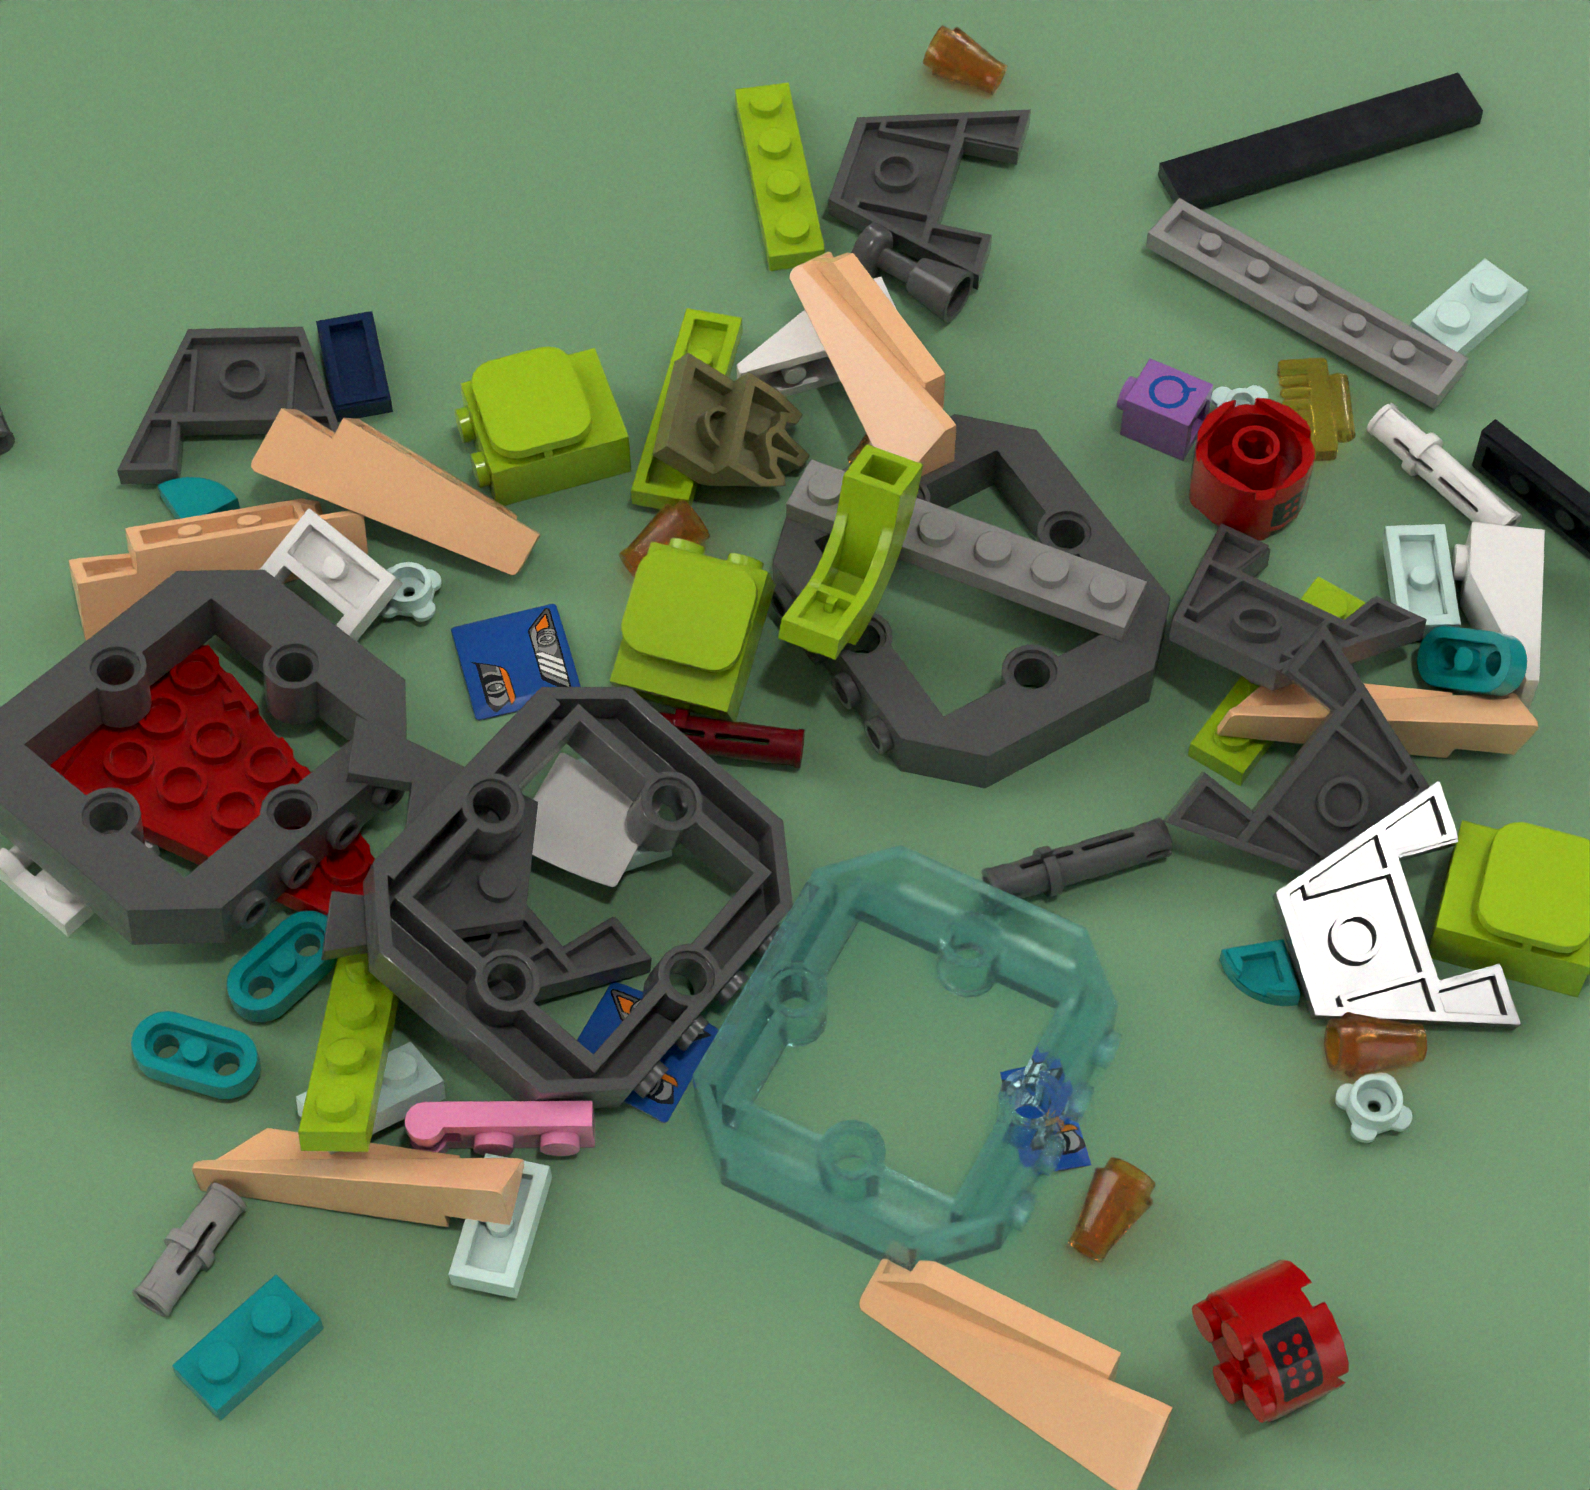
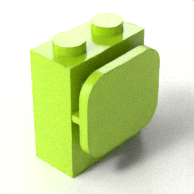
[454,346,631,506]
[610,538,776,722]
[1428,820,1590,998]

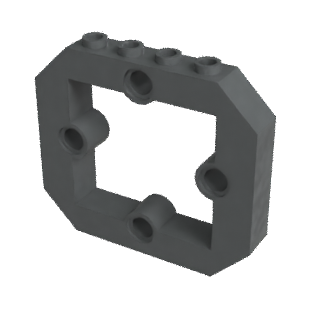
[771,414,1170,788]
[0,570,407,945]
[363,687,793,1108]

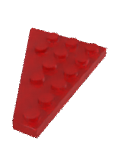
[50,645,375,916]

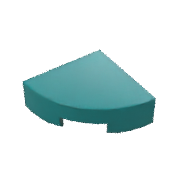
[157,477,240,519]
[1219,939,1300,1006]

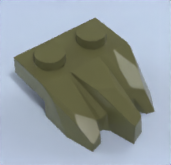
[653,353,810,487]

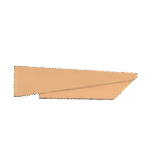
[790,252,956,477]
[251,408,541,575]
[68,498,368,641]
[1217,683,1538,758]
[192,1128,525,1227]
[859,1259,1173,1490]

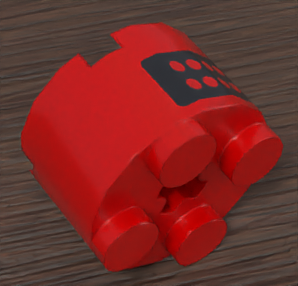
[1189,398,1315,541]
[1192,1260,1349,1423]

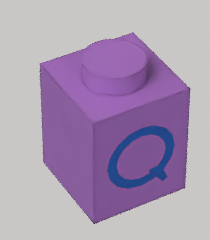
[1117,358,1213,461]

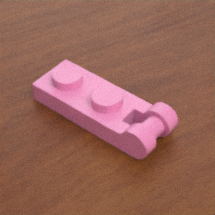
[405,1101,596,1156]

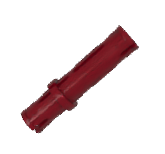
[659,708,805,768]

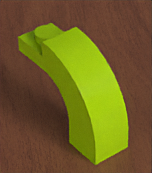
[778,444,923,660]

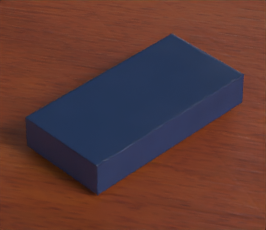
[316,311,393,422]

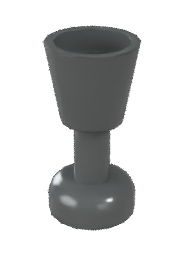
[851,223,974,323]

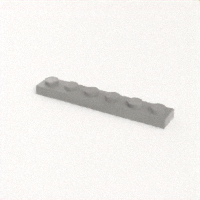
[1146,198,1469,409]
[786,459,1147,642]

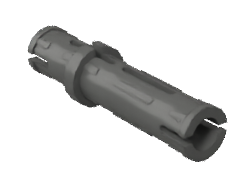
[981,817,1172,908]

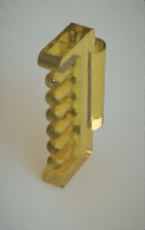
[1277,358,1356,461]

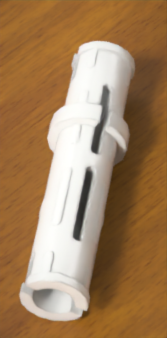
[1366,403,1522,527]

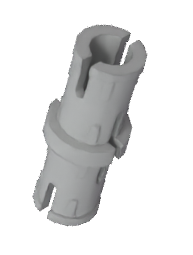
[132,1182,247,1317]

